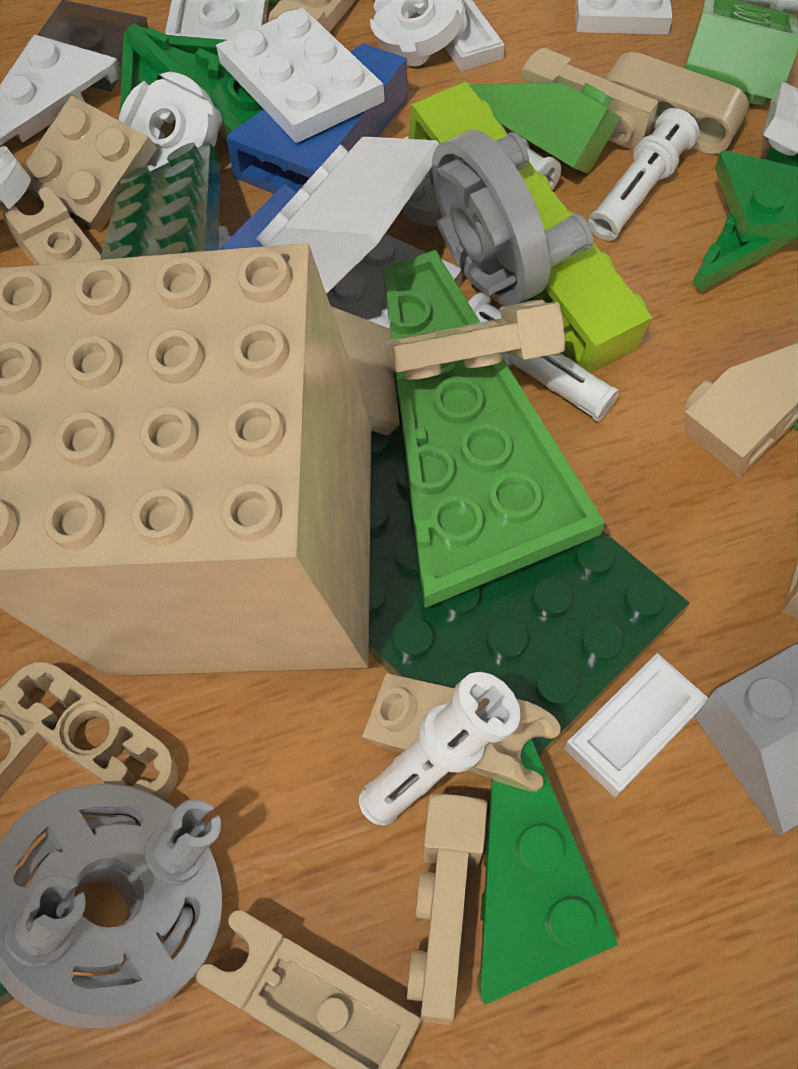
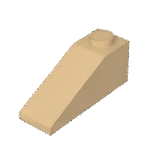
[685,343,798,478]

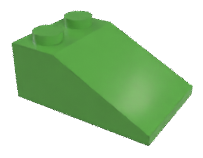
[684,0,798,104]

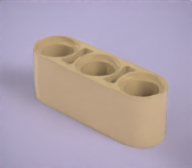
[604,52,749,154]

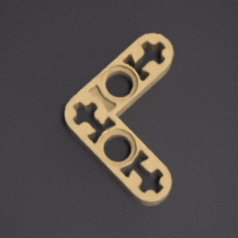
[0,662,178,800]

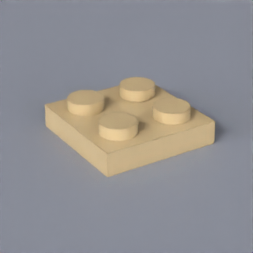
[23,95,157,233]

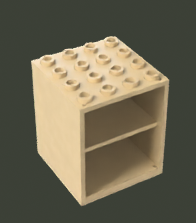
[0,243,371,676]

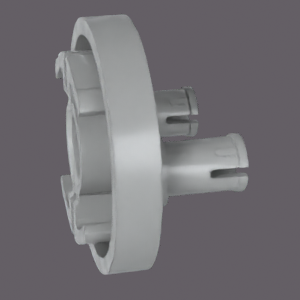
[432,129,593,306]
[0,784,222,1028]

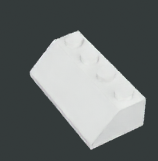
[256,137,439,294]

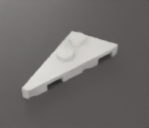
[0,34,122,145]

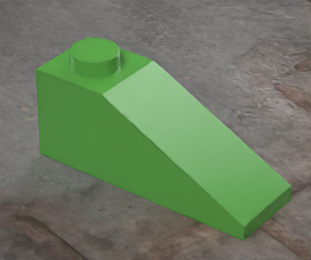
[456,82,622,174]

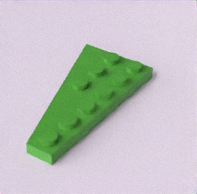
[383,250,605,608]

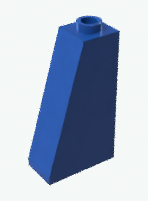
[227,43,407,194]

